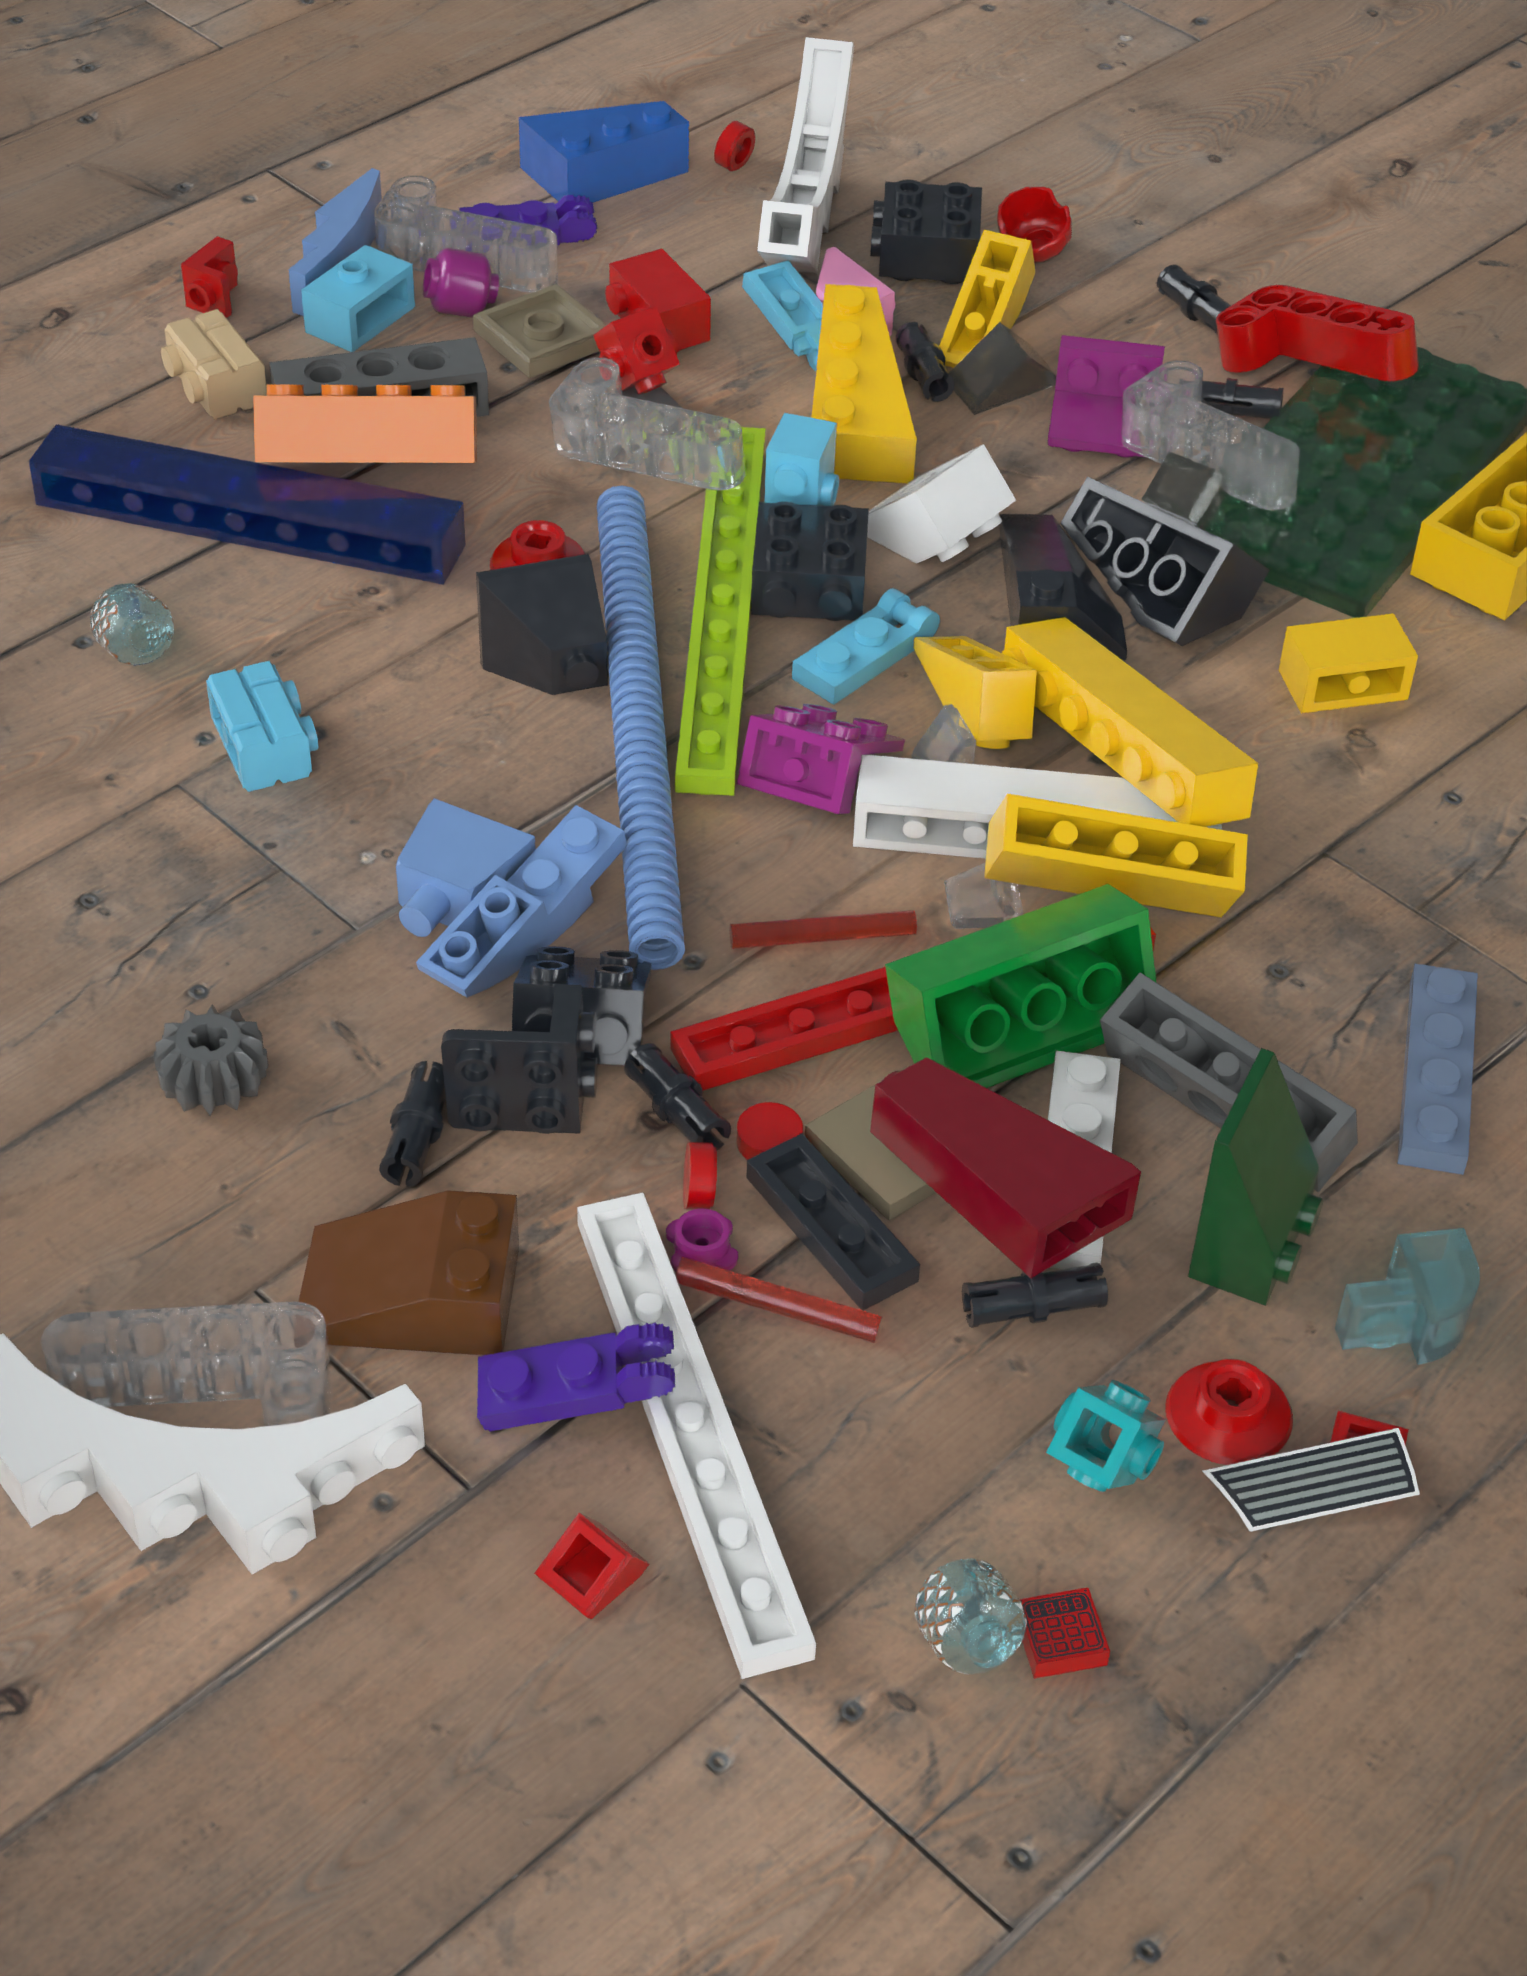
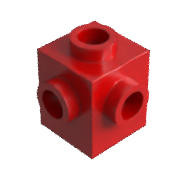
[593,306,680,395]

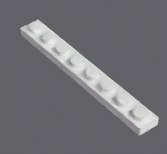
[577,1193,816,1679]

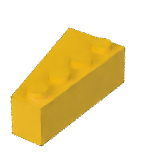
[811,284,917,484]

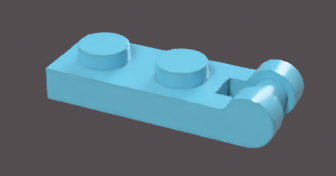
[792,588,940,705]

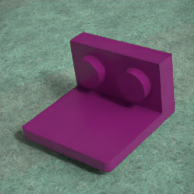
[1047,335,1165,458]
[737,704,905,814]

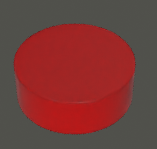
[714,121,756,172]
[736,1102,803,1160]
[683,1142,717,1210]

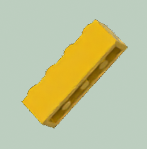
[984,793,1248,918]

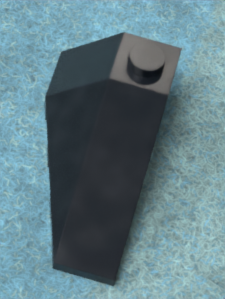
[1060,477,1270,646]
[999,514,1127,660]

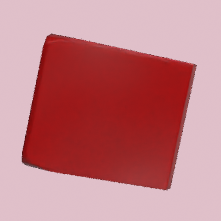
[534,1513,650,1620]

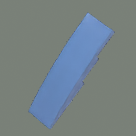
[288,168,383,316]

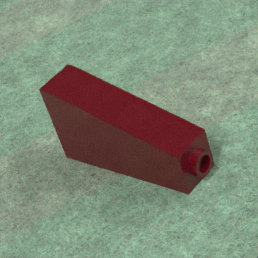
[870,1057,1141,1278]

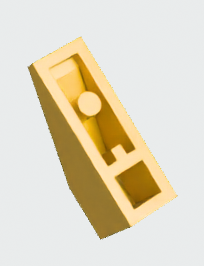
[939,230,1036,375]
[913,636,1037,749]

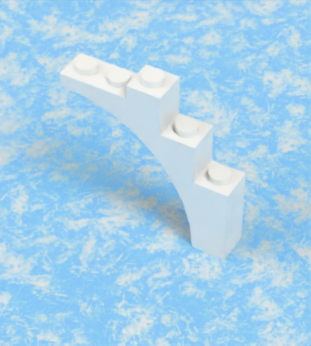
[757,37,854,273]
[0,1333,425,1575]

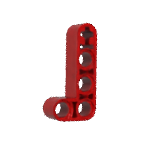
[1216,285,1419,381]

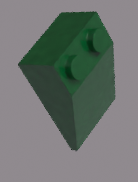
[1188,1048,1323,1306]

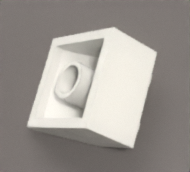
[867,444,1016,564]

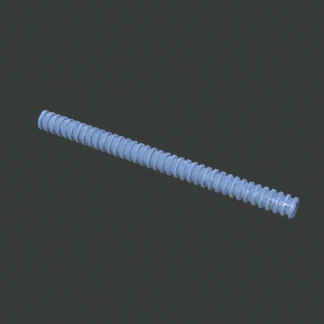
[596,485,685,970]

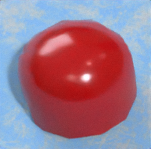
[997,187,1072,263]

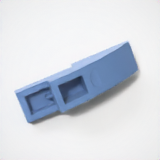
[416,805,627,998]

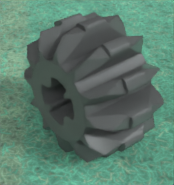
[154,1004,268,1116]

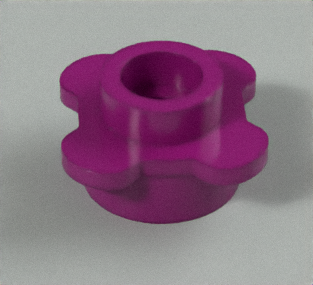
[666,1209,738,1275]

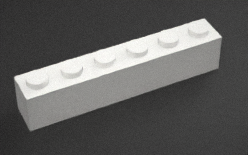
[853,755,1222,859]

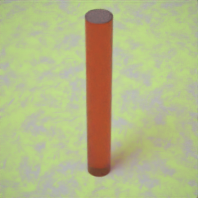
[729,910,917,949]
[675,1256,883,1343]

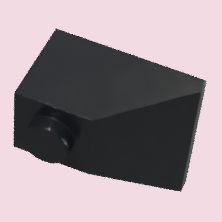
[476,554,608,695]

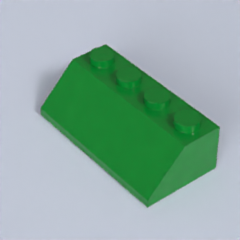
[885,884,1157,1088]

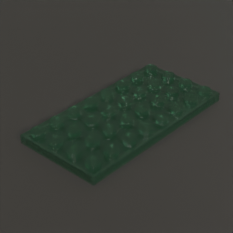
[1178,347,1527,618]

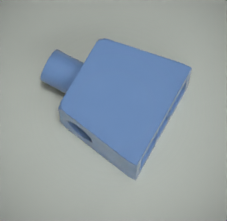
[396,798,535,937]

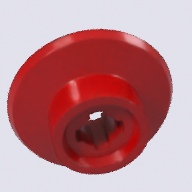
[490,520,585,570]
[1165,1359,1293,1465]

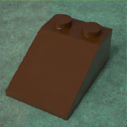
[292,1190,519,1355]

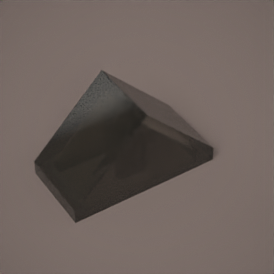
[949,322,1057,415]
[1141,451,1228,530]

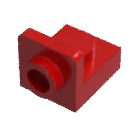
[181,236,238,318]

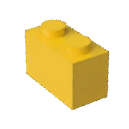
[1278,613,1418,714]

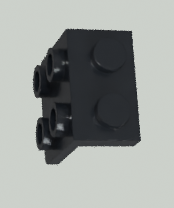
[512,946,651,1066]
[441,984,597,1134]

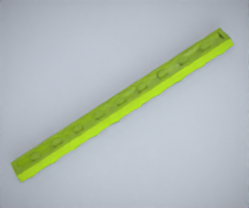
[675,426,766,796]

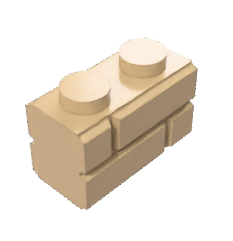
[161,309,267,419]

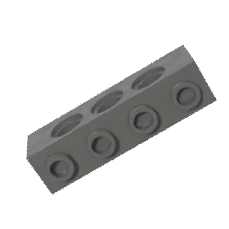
[269,337,489,417]
[1100,973,1358,1192]

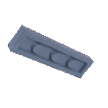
[1397,963,1478,1175]

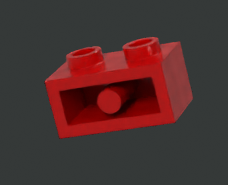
[605,248,711,352]

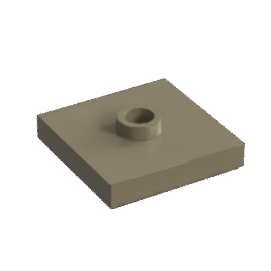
[473,284,606,378]
[805,1067,936,1221]

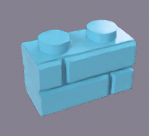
[206,661,318,792]

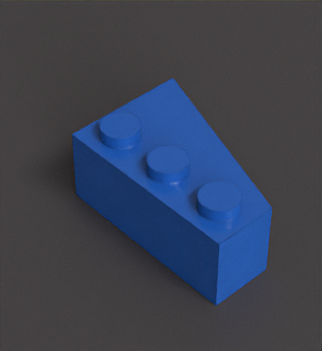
[519,101,689,203]

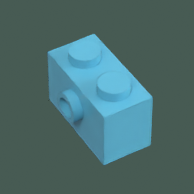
[301,245,415,352]
[765,413,839,506]

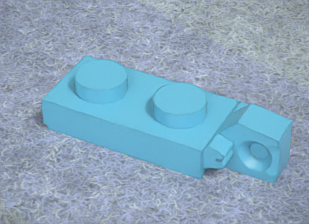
[742,260,823,371]

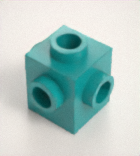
[1046,1380,1166,1492]

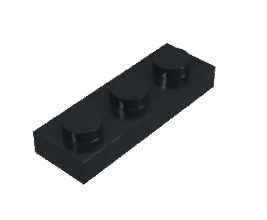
[746,1133,920,1311]

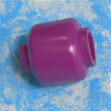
[423,248,499,318]

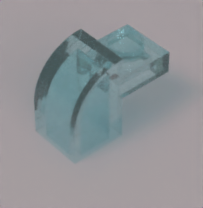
[1335,1228,1480,1365]

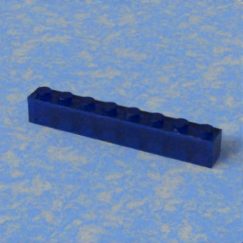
[29,424,466,585]

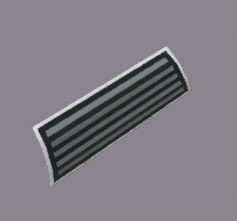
[1203,1428,1420,1532]

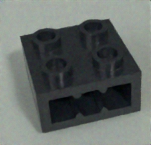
[870,179,982,284]
[751,501,869,621]

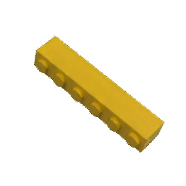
[1002,617,1258,827]

